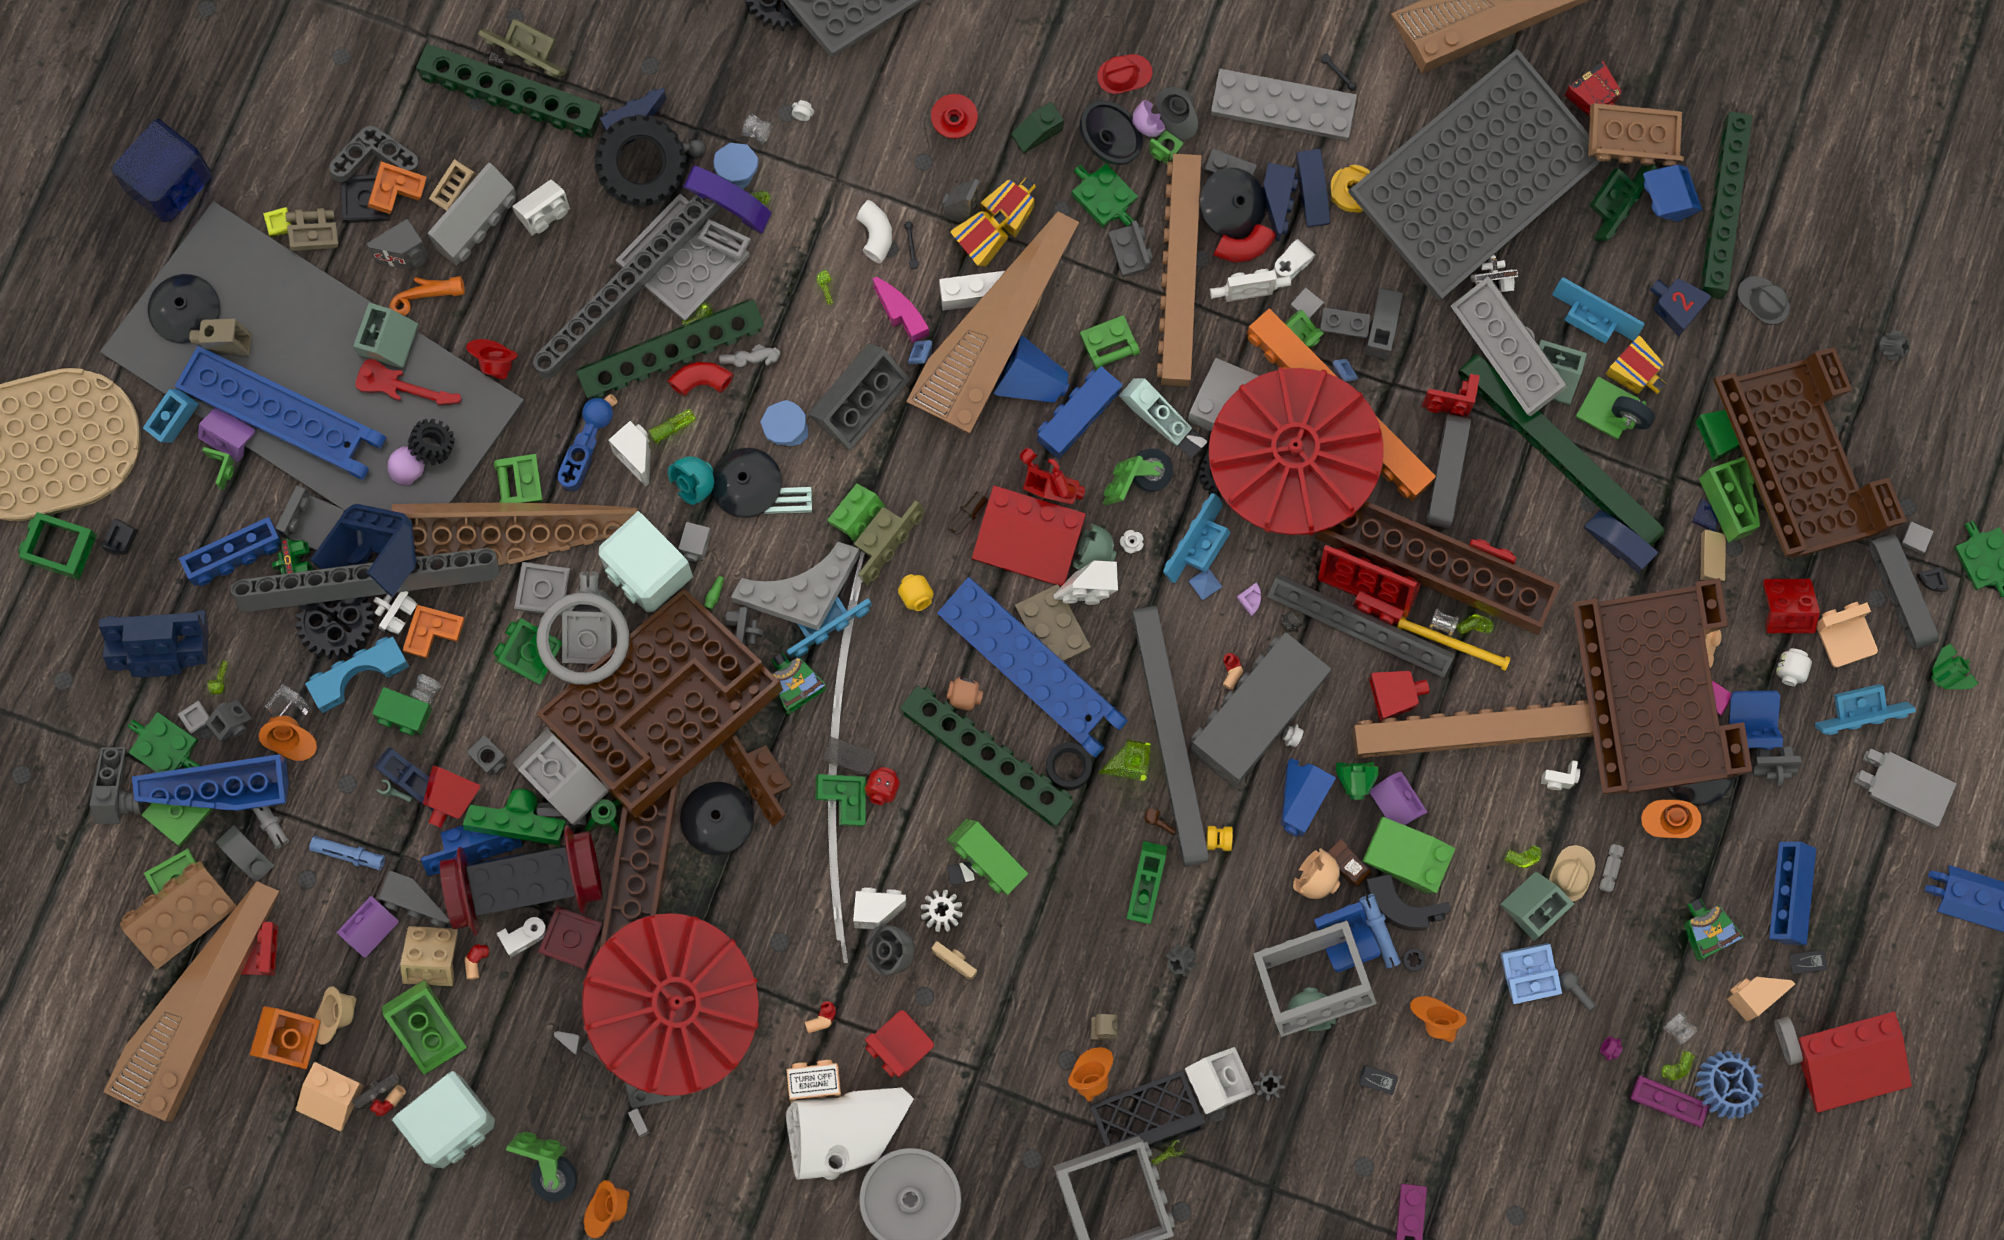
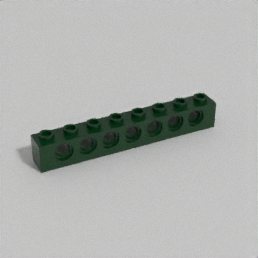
[416,43,603,138]
[1699,111,1753,300]
[575,298,765,399]
[900,685,1074,830]

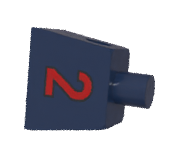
[1650,278,1711,337]

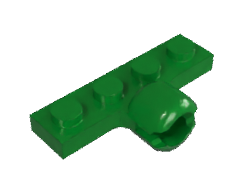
[463,788,566,846]

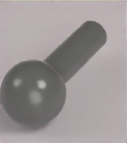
[683,140,706,158]
[1559,971,1597,1012]

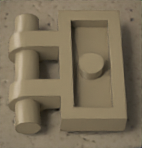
[285,208,338,251]

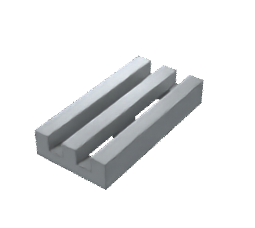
[697,218,751,261]

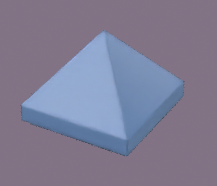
[908,340,932,364]
[1333,359,1358,382]
[1188,569,1222,601]

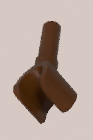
[1144,808,1176,835]

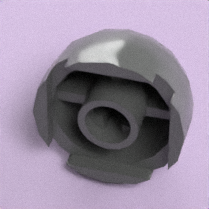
[865,925,915,975]

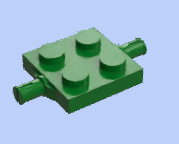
[1071,164,1138,228]
[1954,520,2004,598]
[128,712,201,773]

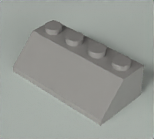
[428,163,517,266]

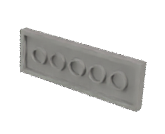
[1210,69,1357,141]
[1451,277,1568,416]

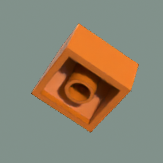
[249,1006,320,1069]

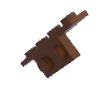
[722,734,792,826]

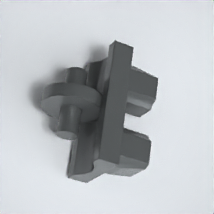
[726,607,764,646]
[1752,747,1802,786]

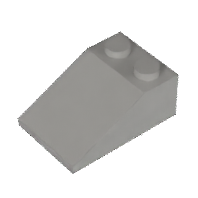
[1188,358,1258,431]

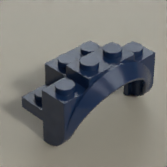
[99,610,209,678]

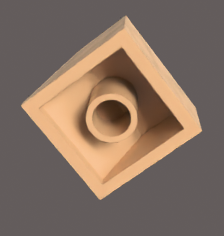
[1727,977,1795,1021]
[296,1062,364,1132]

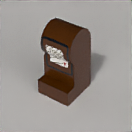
[1327,839,1371,887]

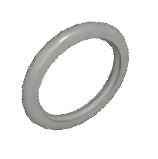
[536,592,629,685]

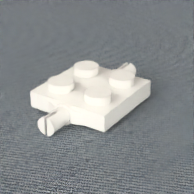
[1210,269,1291,302]

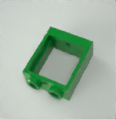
[18,512,97,580]

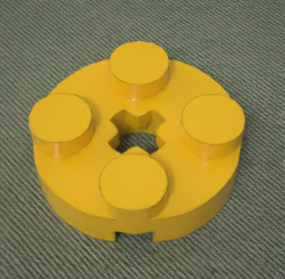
[1330,165,1371,213]

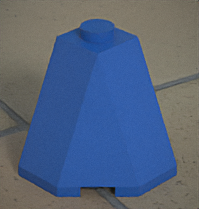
[993,335,1069,402]
[1281,758,1336,837]

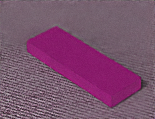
[1630,1076,1710,1128]

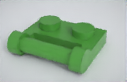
[1080,315,1140,371]
[494,454,543,503]

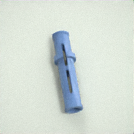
[309,836,385,871]
[1359,894,1401,968]

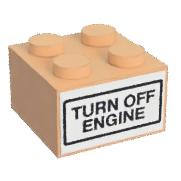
[787,1060,841,1104]

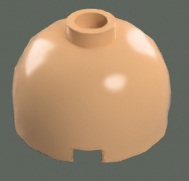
[1293,849,1340,899]

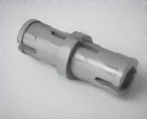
[252,806,290,849]

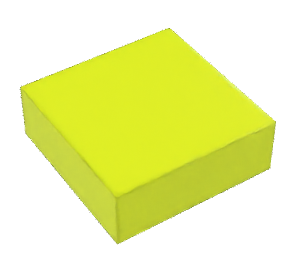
[263,207,292,238]

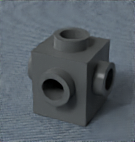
[206,700,252,741]

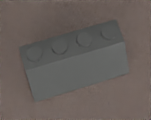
[808,343,910,450]

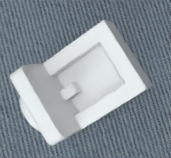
[1541,760,1580,790]

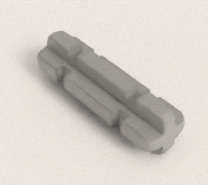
[1599,844,1624,892]

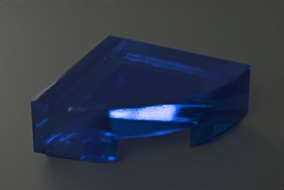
[1692,499,1717,531]

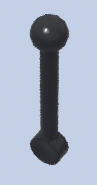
[1321,54,1357,91]
[904,221,919,269]

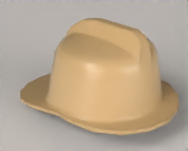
[1549,845,1596,902]
[315,987,356,1045]

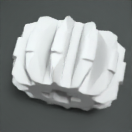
[921,890,962,932]

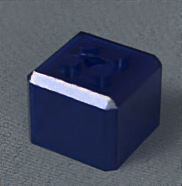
[111,119,211,222]

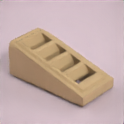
[429,159,477,211]

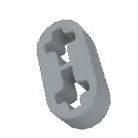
[1774,1016,1803,1065]

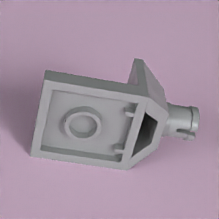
[562,571,616,664]

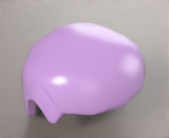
[1133,100,1165,137]
[387,446,425,485]

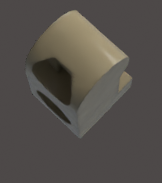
[1091,1014,1118,1041]

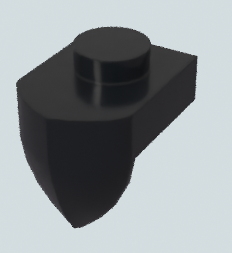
[101,519,138,555]

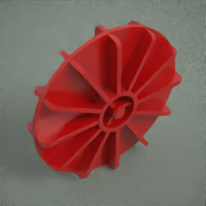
[1209,367,1384,536]
[582,914,759,1096]

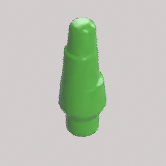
[704,576,724,611]

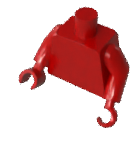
[1019,448,1085,504]

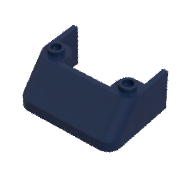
[310,504,416,597]

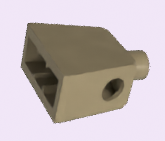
[189,319,252,356]

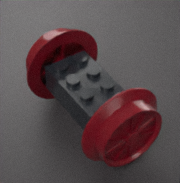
[440,825,603,935]

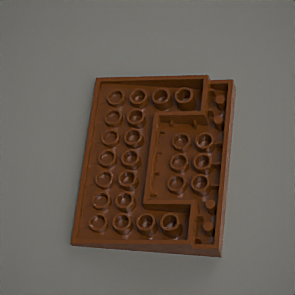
[536,589,783,818]

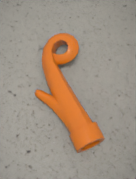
[389,276,465,316]

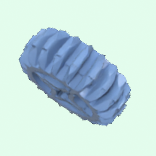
[1695,1051,1764,1119]

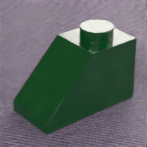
[1011,102,1064,154]

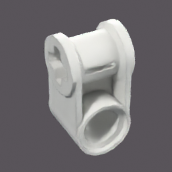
[1273,239,1315,280]

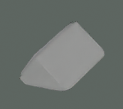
[554,1031,582,1057]

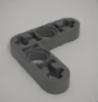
[329,126,419,182]

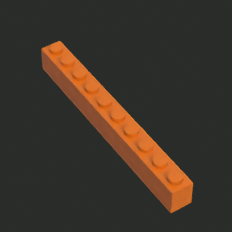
[1247,308,1436,502]

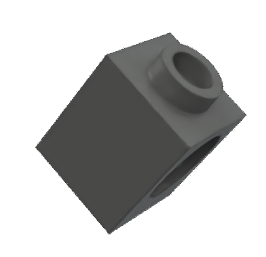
[467,735,508,777]

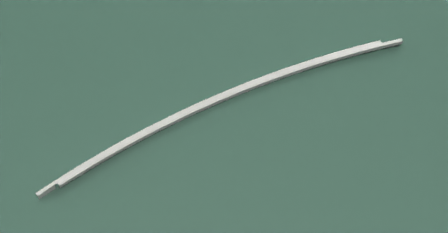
[828,551,865,963]

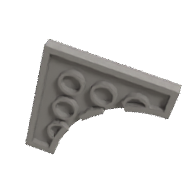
[731,542,861,631]

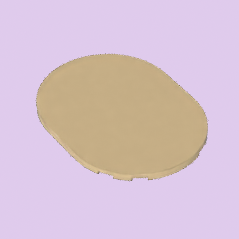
[0,368,141,521]

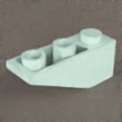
[1119,378,1192,445]

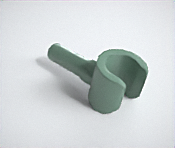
[377,780,413,802]

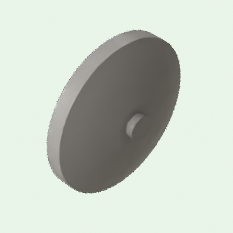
[860,1148,961,1240]

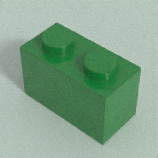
[372,687,432,737]

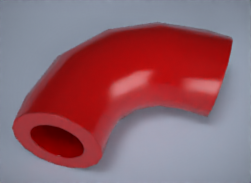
[1213,225,1276,263]
[667,362,734,397]

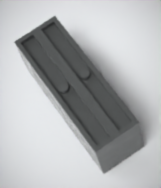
[1190,632,1331,789]

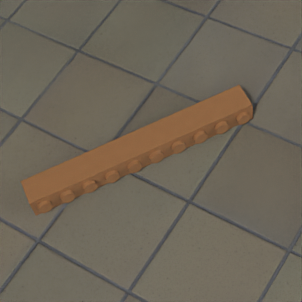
[1157,154,1201,387]
[1352,700,1594,759]

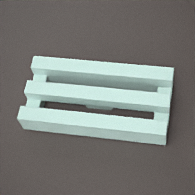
[764,487,812,514]

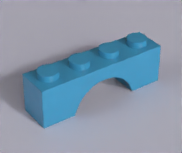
[305,636,410,713]

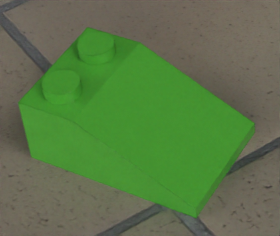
[1363,817,1456,894]
[382,980,467,1075]

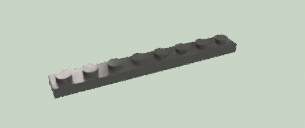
[1267,574,1455,677]

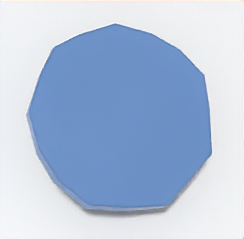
[713,143,759,189]
[761,400,809,446]

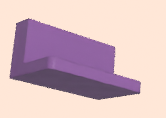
[198,408,255,462]
[1370,771,1427,826]
[337,896,399,957]

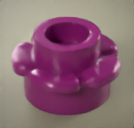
[1600,1036,1623,1060]

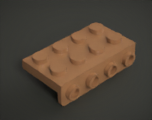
[1588,103,1684,167]
[120,861,237,969]

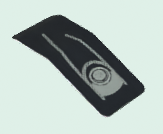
[1789,950,1827,974]
[1359,1066,1398,1095]

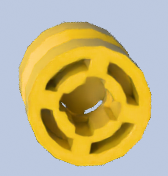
[1206,826,1233,851]

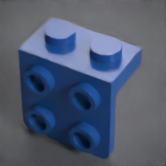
[1728,690,1783,750]
[1314,902,1381,972]

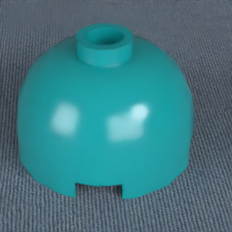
[667,456,714,505]

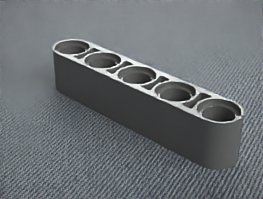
[1426,414,1471,530]
[1869,534,1939,650]

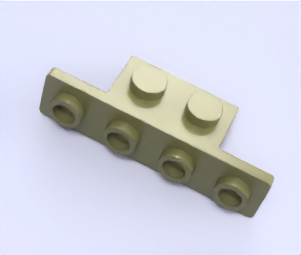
[478,19,567,78]
[854,500,925,586]

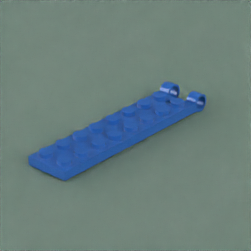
[174,346,387,480]
[937,577,1128,757]

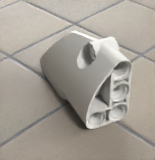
[786,1088,914,1180]

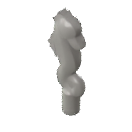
[719,344,781,367]

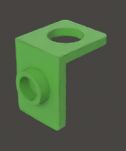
[1149,131,1183,164]
[202,447,234,490]

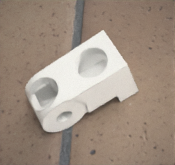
[497,917,547,958]

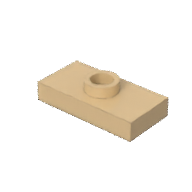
[932,941,977,980]

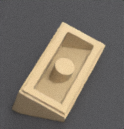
[1700,530,1726,582]

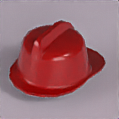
[1097,54,1153,94]
[466,339,518,380]

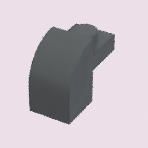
[216,825,274,882]

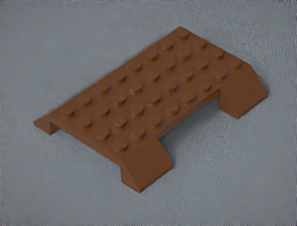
[1713,347,1907,559]
[1573,578,1752,794]

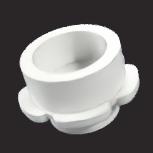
[792,100,814,121]
[1120,530,1144,553]
[1282,724,1303,747]

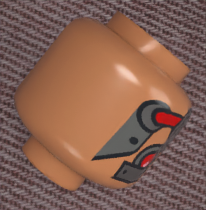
[946,677,983,711]

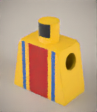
[980,178,1036,238]
[950,209,1010,267]
[1606,336,1667,394]

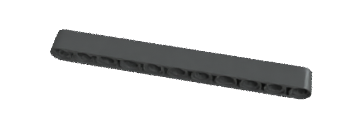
[533,195,722,379]
[231,548,500,612]
[1132,605,1209,867]

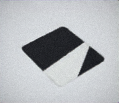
[1178,430,1207,458]
[947,861,975,885]

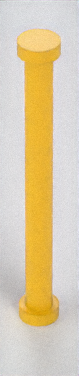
[1396,616,1511,671]

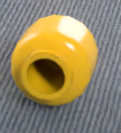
[898,574,934,611]

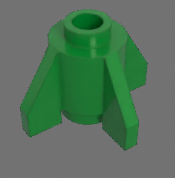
[1931,643,1979,689]
[1336,761,1378,800]
[585,799,623,835]

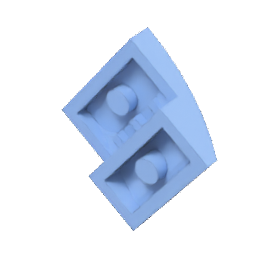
[1500,943,1562,1004]

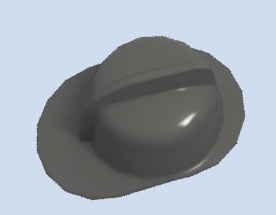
[1156,87,1199,141]
[1738,276,1790,325]

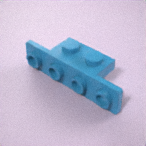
[1553,278,1645,344]
[1163,493,1231,583]
[787,596,872,658]
[1815,684,1916,735]

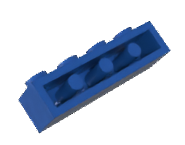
[1037,366,1123,460]
[179,517,282,586]
[1769,842,1816,945]

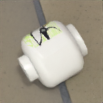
[1776,648,1812,686]

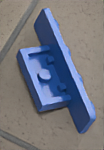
[421,825,522,876]

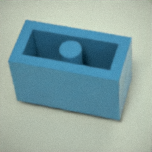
[143,389,199,443]

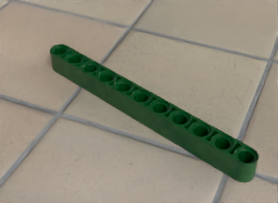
[1458,354,1665,546]

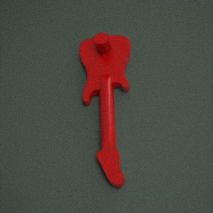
[355,359,462,405]

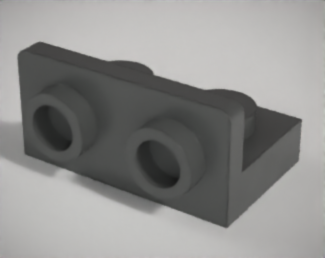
[1108,220,1153,278]
[1319,307,1371,338]

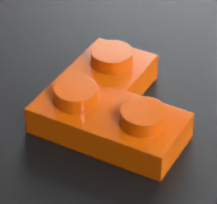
[367,161,427,214]
[402,605,465,659]

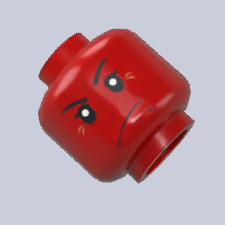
[865,767,900,806]

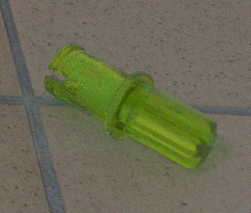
[649,409,696,443]

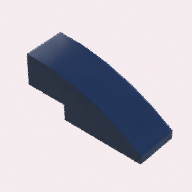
[1295,149,1330,228]
[1583,510,1658,574]
[373,747,434,811]

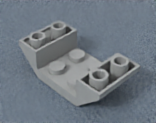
[512,728,609,826]

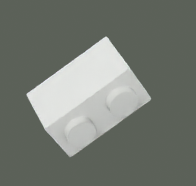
[609,421,651,487]
[1185,1047,1256,1114]

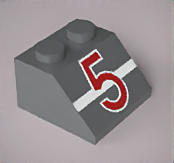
[366,219,430,270]

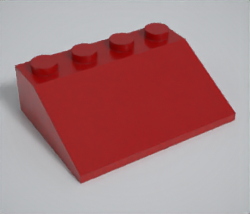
[972,486,1086,587]
[1318,545,1421,617]
[1798,1011,1912,1113]

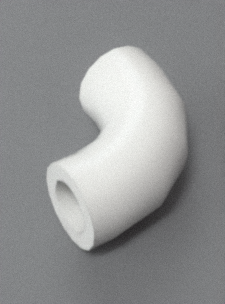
[856,200,892,264]

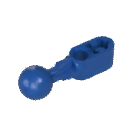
[558,398,613,492]

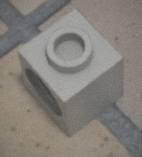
[679,522,711,562]

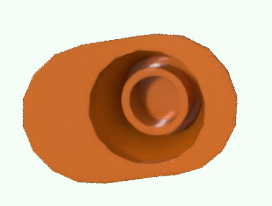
[259,715,317,761]
[1641,799,1702,838]
[1410,996,1467,1042]
[1068,1047,1114,1102]
[584,1180,630,1238]

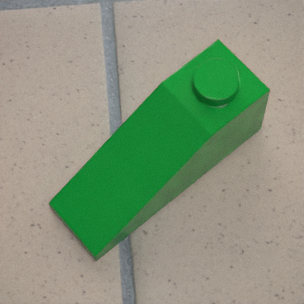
[1126,841,1167,924]

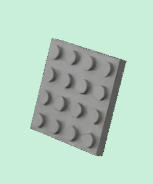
[615,194,750,323]

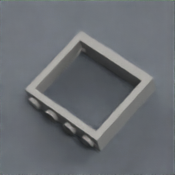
[1253,921,1377,1037]
[1053,1136,1175,1240]

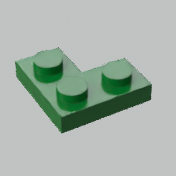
[815,774,866,827]

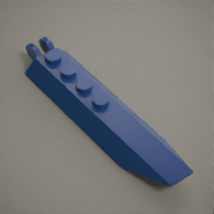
[1924,865,2004,932]

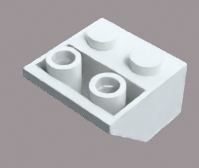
[512,180,570,235]
[1054,561,1118,605]
[853,888,906,929]

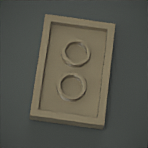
[1015,584,1091,662]

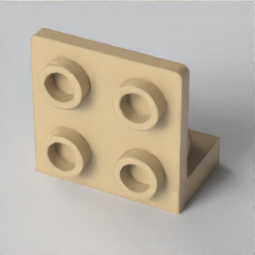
[400,926,458,986]

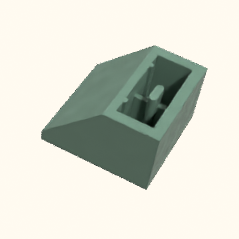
[353,303,419,368]
[1538,340,1587,405]
[1500,871,1574,941]

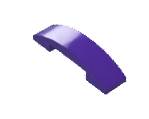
[684,166,772,234]

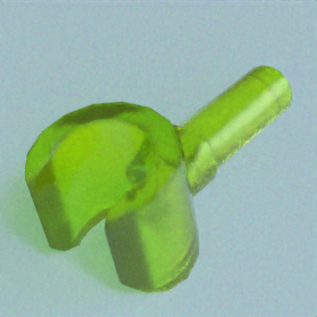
[816,270,833,305]
[208,660,228,694]
[1151,1140,1186,1165]

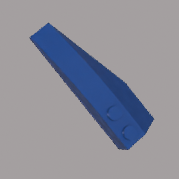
[132,754,289,811]

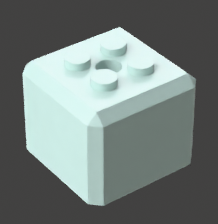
[599,511,693,612]
[392,1071,495,1168]

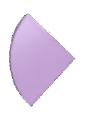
[1237,583,1261,617]

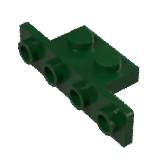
[1589,164,1657,241]

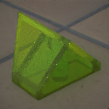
[1097,740,1151,781]

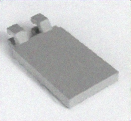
[1853,749,1957,828]

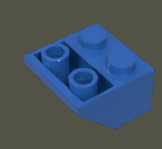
[1643,165,1703,222]

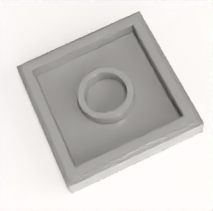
[514,562,571,617]

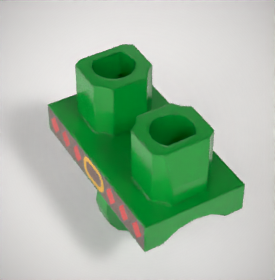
[272,538,313,574]

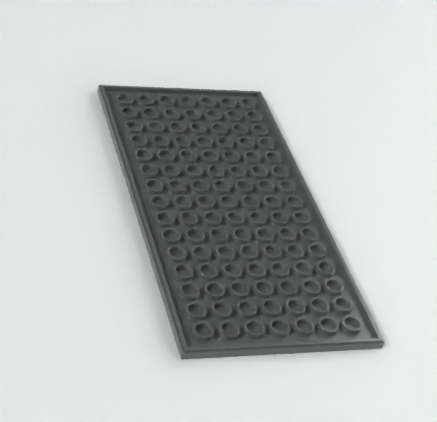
[100,201,525,511]

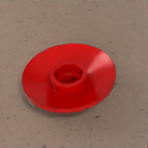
[931,94,978,139]

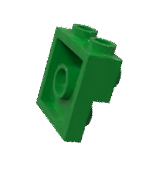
[493,618,562,685]

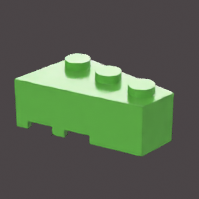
[1699,457,1760,543]
[946,819,1028,895]

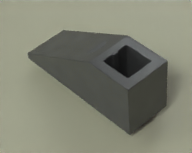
[1364,288,1403,360]
[89,747,126,824]
[379,871,452,928]

